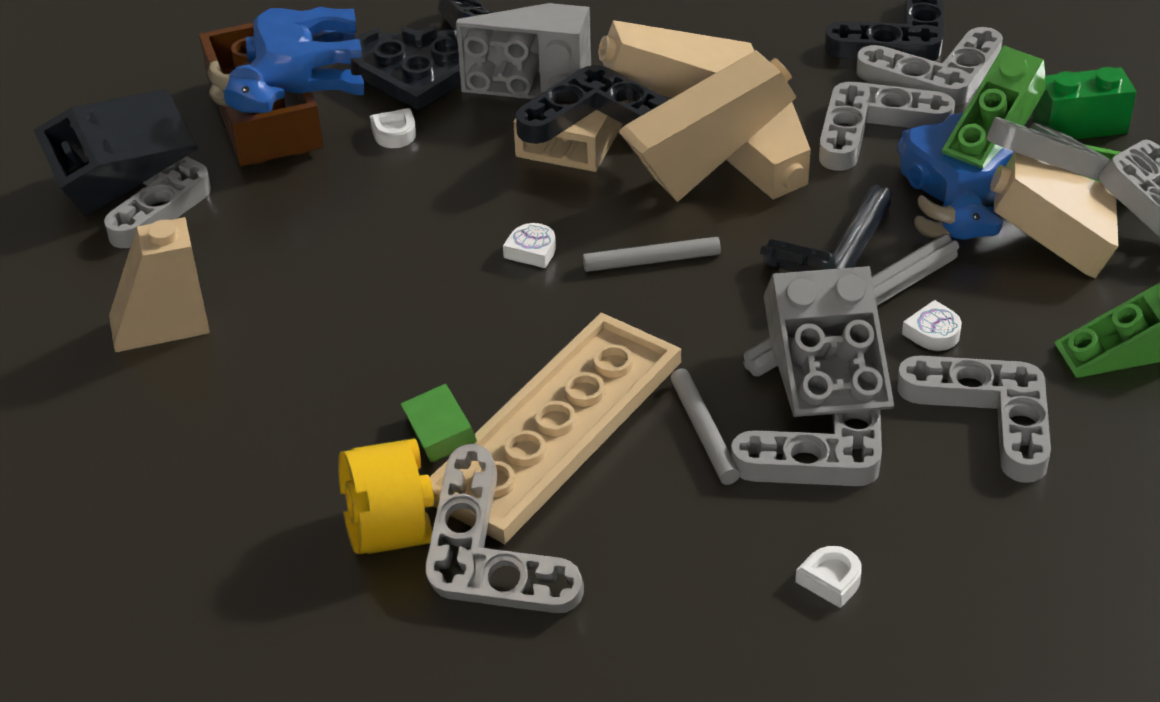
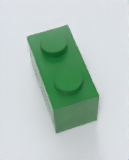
[1032,67,1137,140]

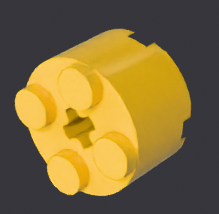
[338,438,434,554]

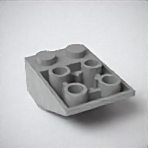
[456,3,591,99]
[763,266,894,417]

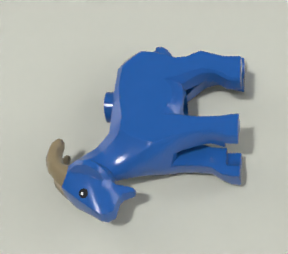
[207,7,364,113]
[897,113,1014,240]

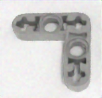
[856,27,1003,106]
[819,82,955,171]
[986,117,1109,181]
[1098,139,1160,237]
[104,156,211,248]
[897,356,1051,483]
[731,410,882,486]
[426,444,584,613]

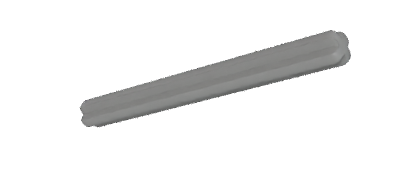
[743,235,959,377]

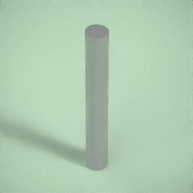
[583,236,721,272]
[670,369,740,485]

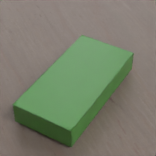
[401,383,477,463]

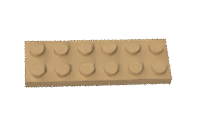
[430,312,681,544]

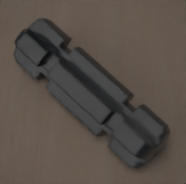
[760,239,838,272]

